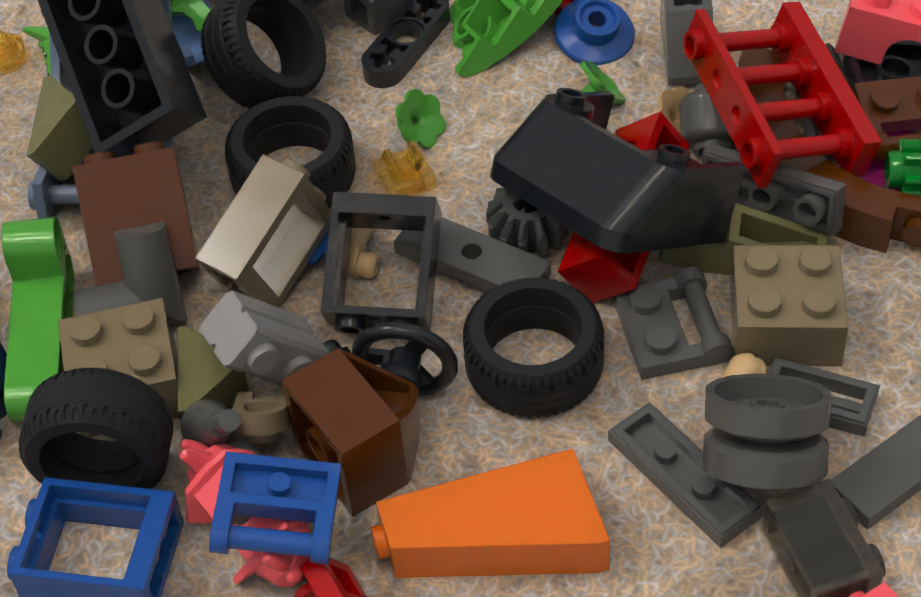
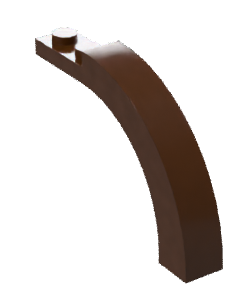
[738,49,921,253]

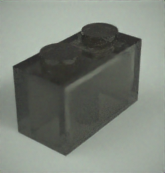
[762,479,886,597]

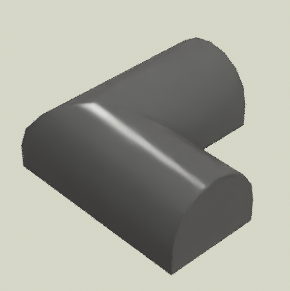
[74,221,187,325]

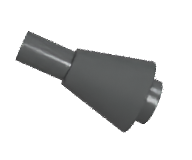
[181,399,241,447]

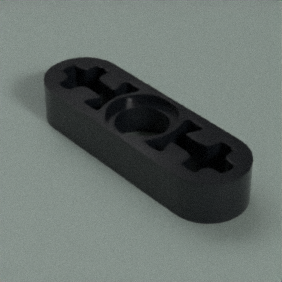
[361,0,450,88]

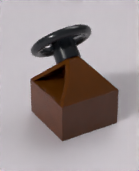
[281,322,458,517]

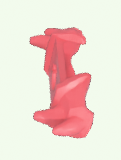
[179,439,310,588]

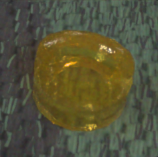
[0,30,27,74]

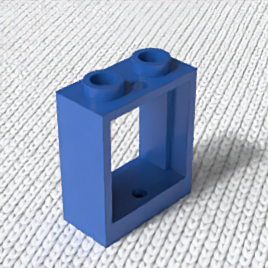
[7,477,184,597]

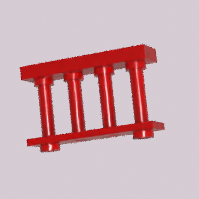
[683,1,882,189]

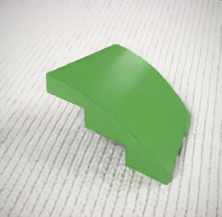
[450,0,563,78]

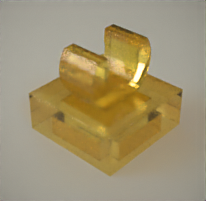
[372,141,436,196]

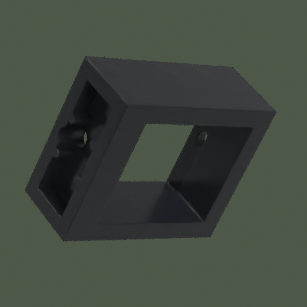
[320,192,442,334]

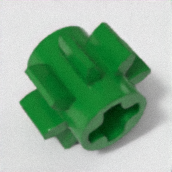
[884,139,921,196]

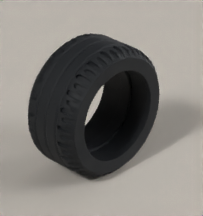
[201,0,326,110]
[225,96,356,208]
[463,277,604,418]
[19,368,173,489]

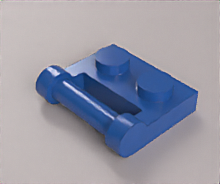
[209,452,341,565]

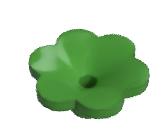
[580,60,626,105]
[395,89,446,149]

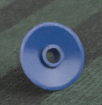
[554,0,635,65]

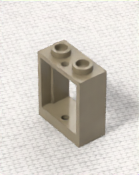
[195,155,331,308]

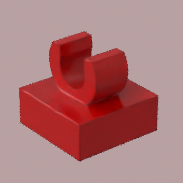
[294,558,367,597]

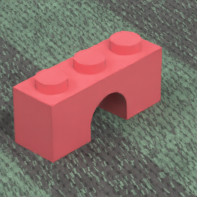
[834,0,921,65]

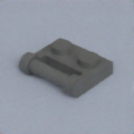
[613,267,734,380]

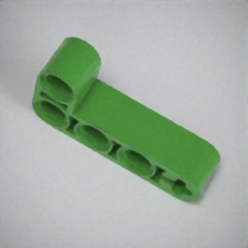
[1,217,75,423]

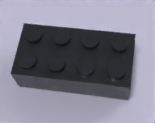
[38,0,207,158]

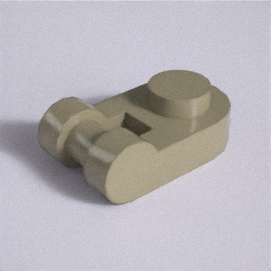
[233,389,290,444]

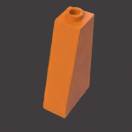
[370,448,610,578]

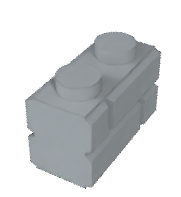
[200,290,329,386]

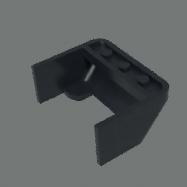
[490,88,746,253]

